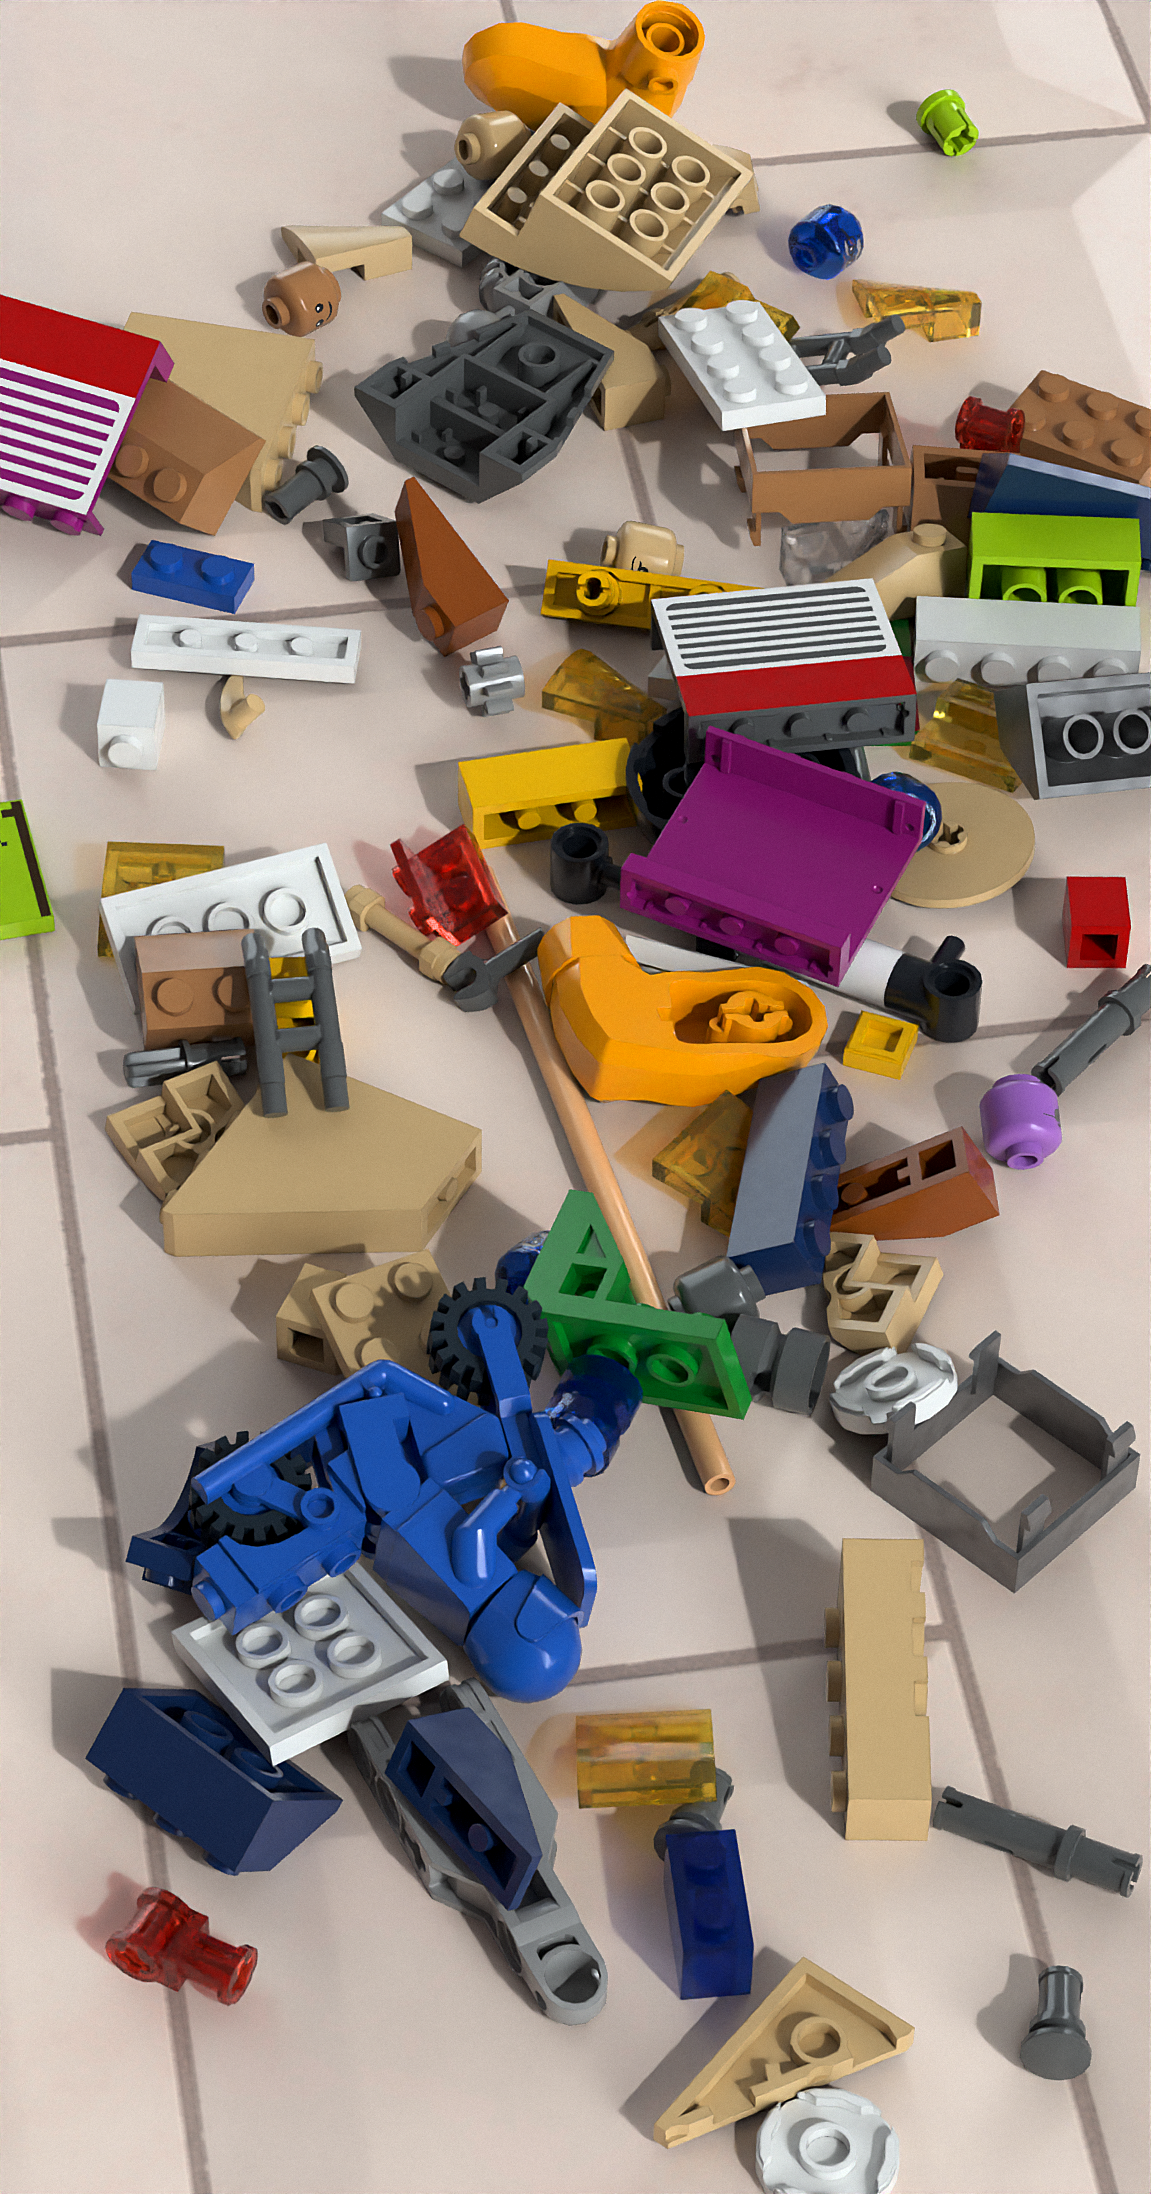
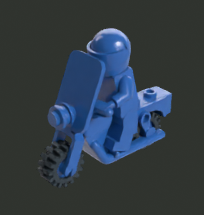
[187,1277,607,1704]

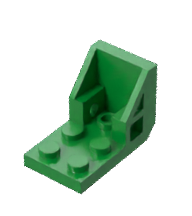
[523,1189,752,1420]

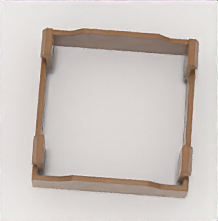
[733,392,912,546]

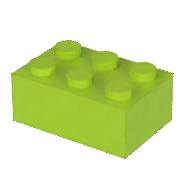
[964,512,1141,607]

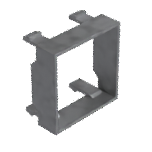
[870,1330,1140,1594]

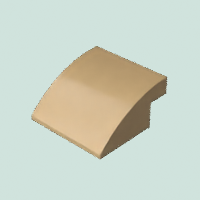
[459,88,754,292]

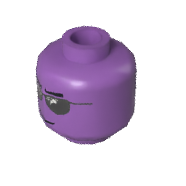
[979,1074,1062,1170]

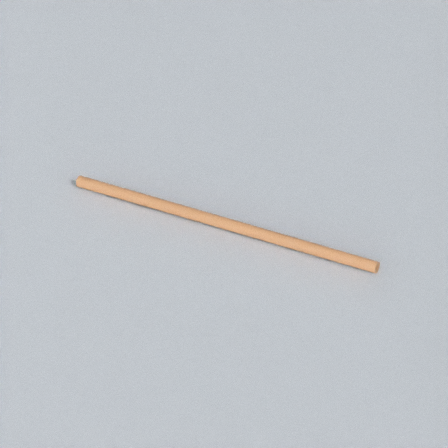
[466,865,736,1495]

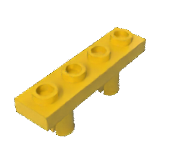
[541,559,764,631]

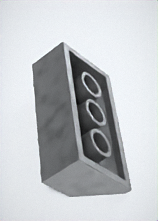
[993,672,1151,800]

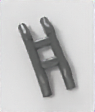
[785,314,905,386]
[241,927,350,1118]

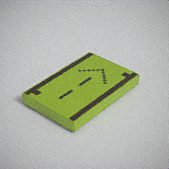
[0,799,55,940]

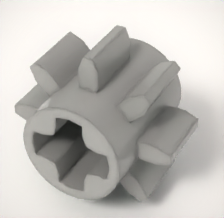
[459,646,525,717]

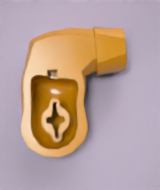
[462,0,705,132]
[537,915,828,1107]

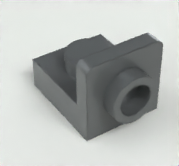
[323,513,401,581]

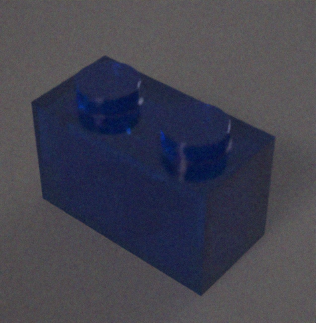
[663,1829,754,2000]

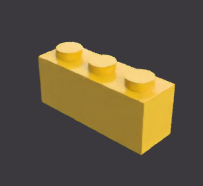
[458,737,643,851]

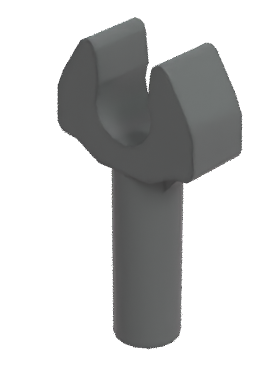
[443,927,546,1012]

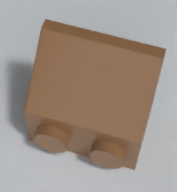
[134,929,255,1050]

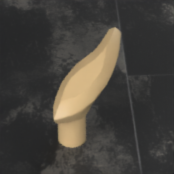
[219,675,265,740]

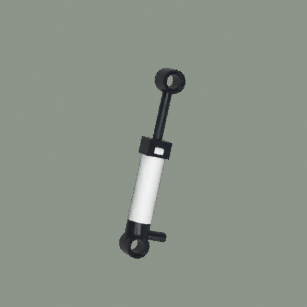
[550,823,983,1043]

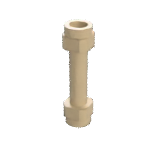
[344,884,462,984]

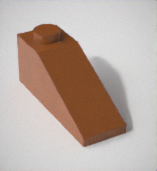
[394,477,509,657]
[830,1126,1000,1241]

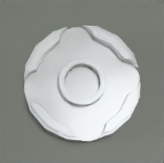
[829,1343,958,1434]
[755,2088,899,2194]

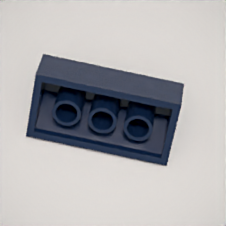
[967,453,1151,573]

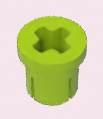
[916,89,979,156]

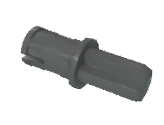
[123,1037,247,1088]

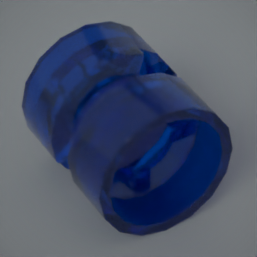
[543,1354,643,1478]

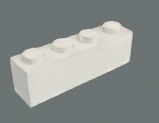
[913,596,1141,687]

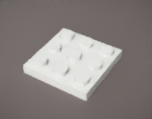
[171,1561,449,1766]

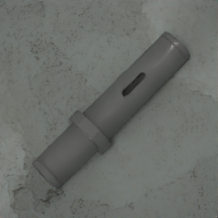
[1031,964,1151,1097]
[933,1786,1143,1898]

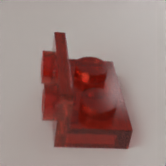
[390,823,508,947]

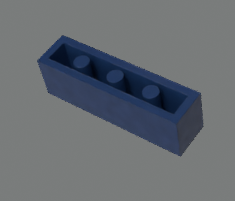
[726,1063,854,1296]

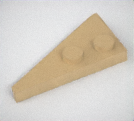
[653,1956,915,2149]

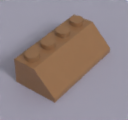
[107,378,266,536]

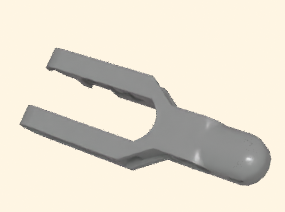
[346,1677,608,2026]

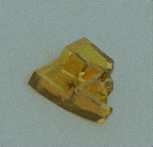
[852,279,982,343]
[542,648,667,750]

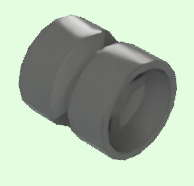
[731,1314,831,1416]

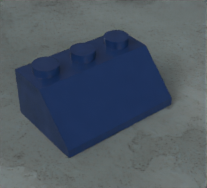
[85,1688,343,1876]

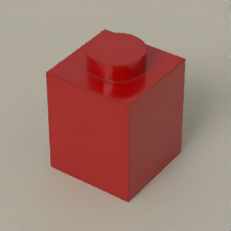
[1062,876,1131,968]

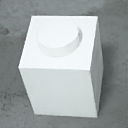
[97,679,165,770]

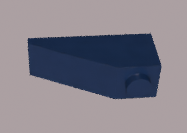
[384,1707,543,1911]

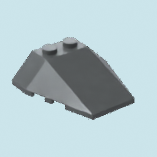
[354,309,614,504]

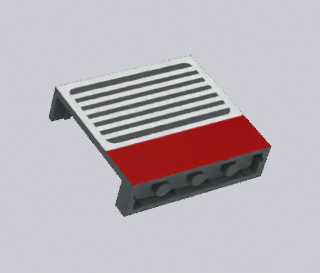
[650,578,917,764]

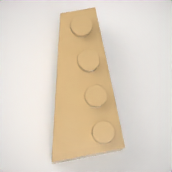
[824,1538,932,1841]

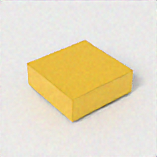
[843,1010,919,1080]

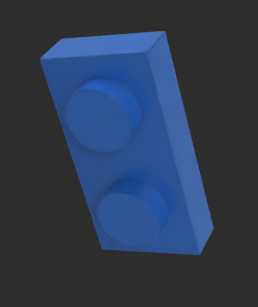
[131,540,255,614]

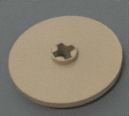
[891,782,1035,909]

